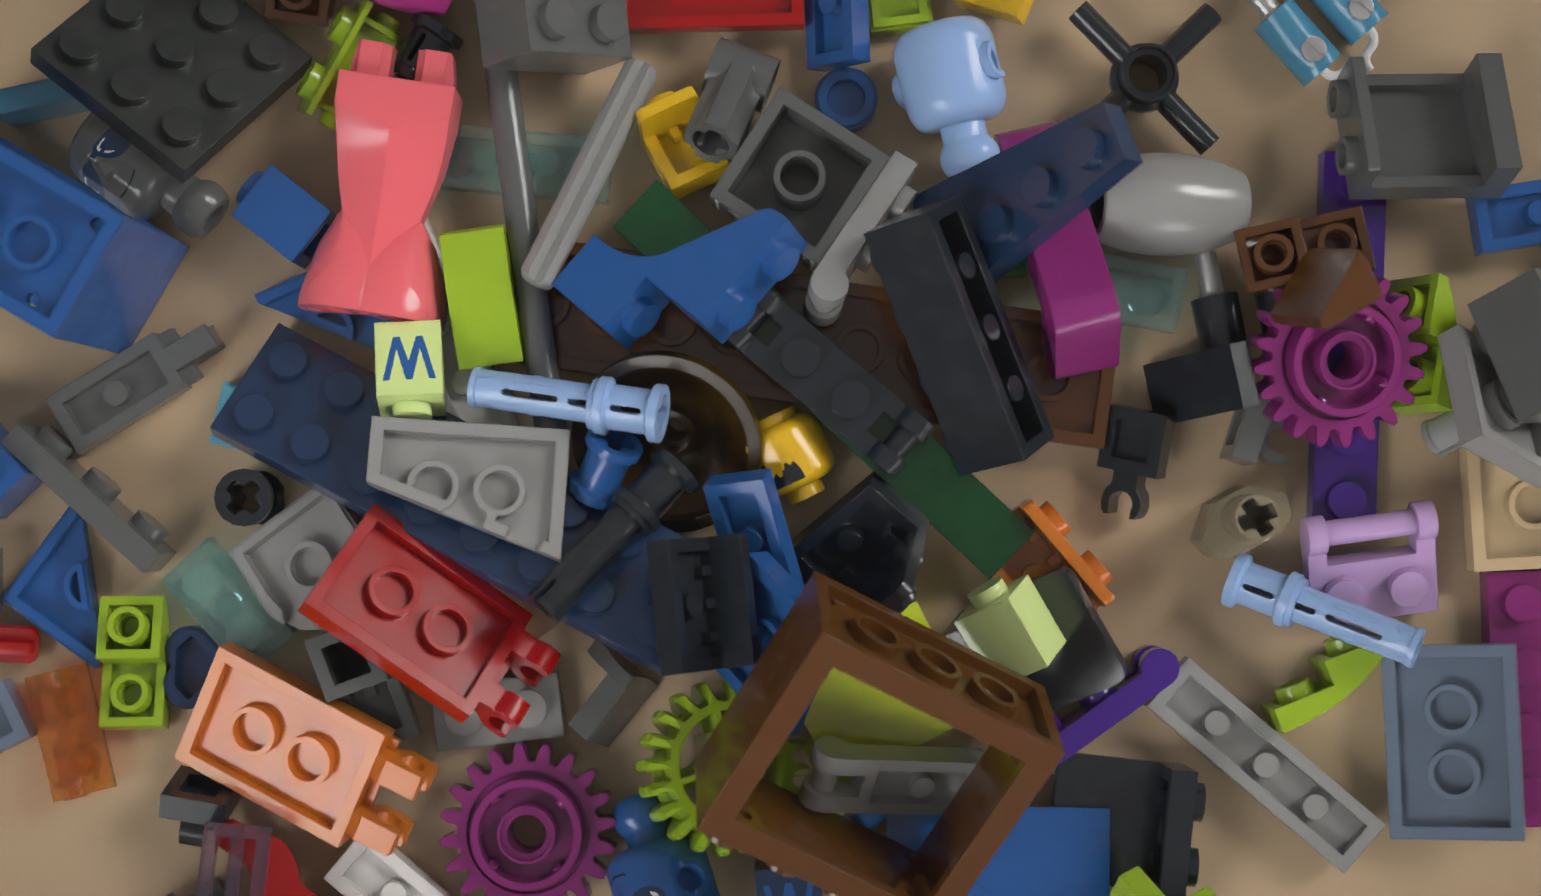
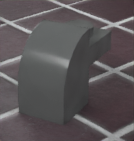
[304,631,423,741]

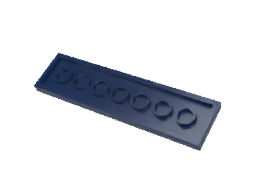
[210,323,685,677]

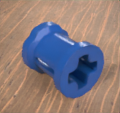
[567,430,643,510]

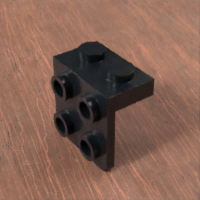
[791,471,930,614]
[942,566,1128,711]
[1052,752,1206,896]

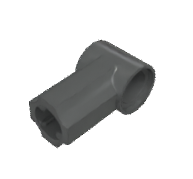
[684,37,781,164]

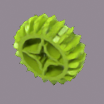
[635,679,810,857]

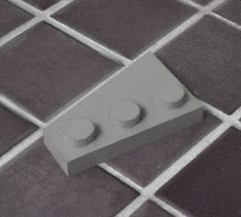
[366,416,570,562]

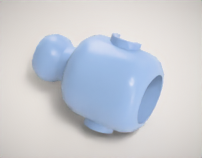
[892,15,1006,178]

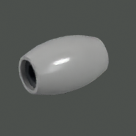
[1088,152,1252,256]

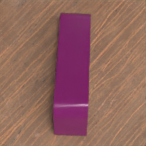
[994,121,1121,380]

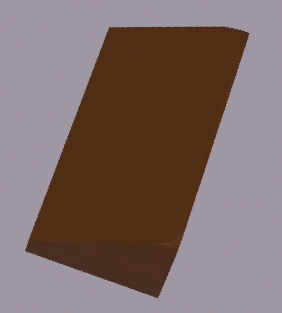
[1270,248,1384,330]

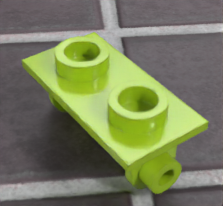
[296,0,401,132]

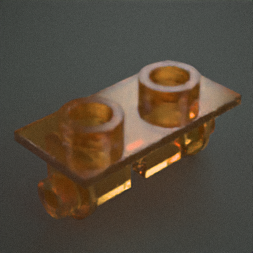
[24,663,117,802]

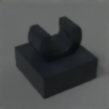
[159,765,241,848]

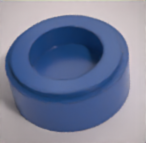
[814,67,878,133]

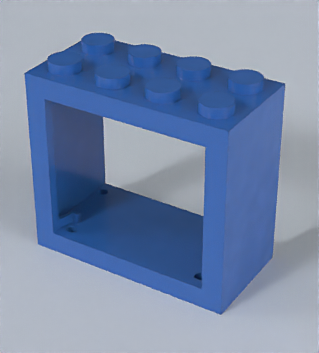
[0,137,190,354]

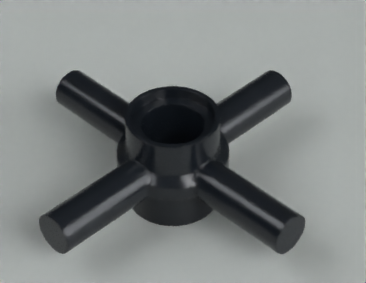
[1069,1,1221,156]

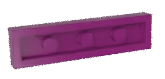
[1479,570,1541,827]

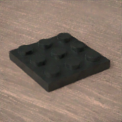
[30,0,313,184]

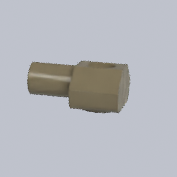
[1190,485,1292,559]

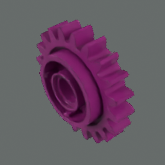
[1246,276,1428,448]
[439,741,618,896]

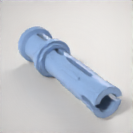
[467,367,670,444]
[1221,553,1426,668]

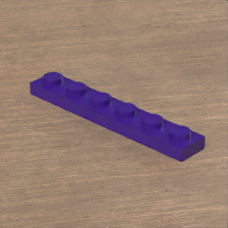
[1306,151,1386,521]

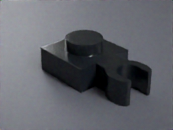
[1097,403,1176,520]

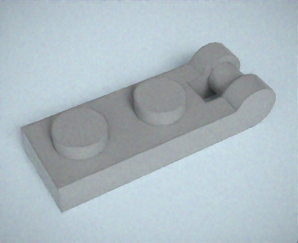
[803,151,918,326]
[798,735,984,815]

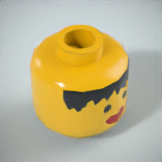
[745,405,835,505]

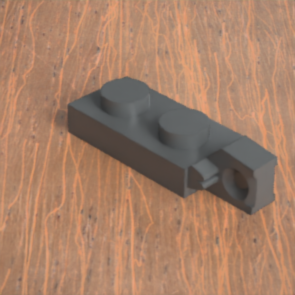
[45,324,226,454]

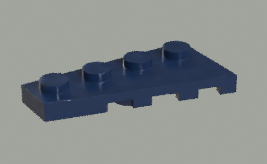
[912,102,1143,283]

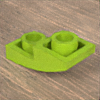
[439,224,524,370]
[1388,273,1457,416]
[95,595,171,730]
[1260,637,1383,734]

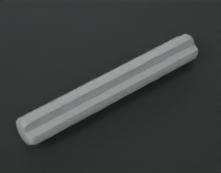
[521,57,657,290]

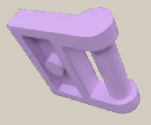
[1300,500,1439,623]

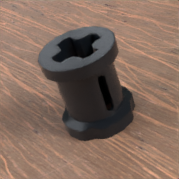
[393,12,464,80]
[214,468,285,527]

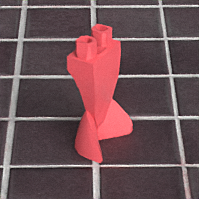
[297,39,463,332]

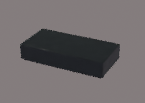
[1143,341,1260,423]

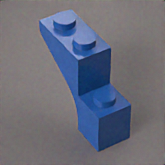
[552,208,808,350]

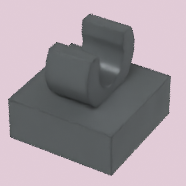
[1219,399,1289,466]

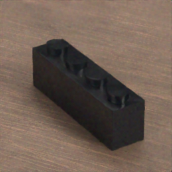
[864,194,1054,476]

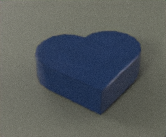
[164,624,224,709]

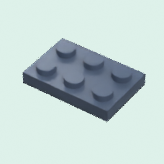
[1381,642,1527,841]

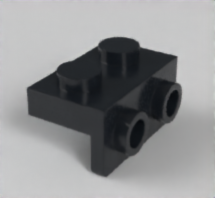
[646,533,761,676]

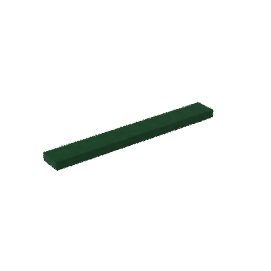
[613,180,1034,579]

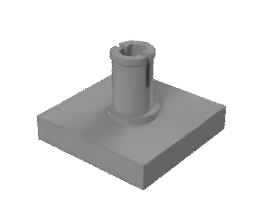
[1421,324,1541,489]

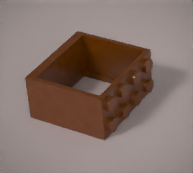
[696,571,1065,896]

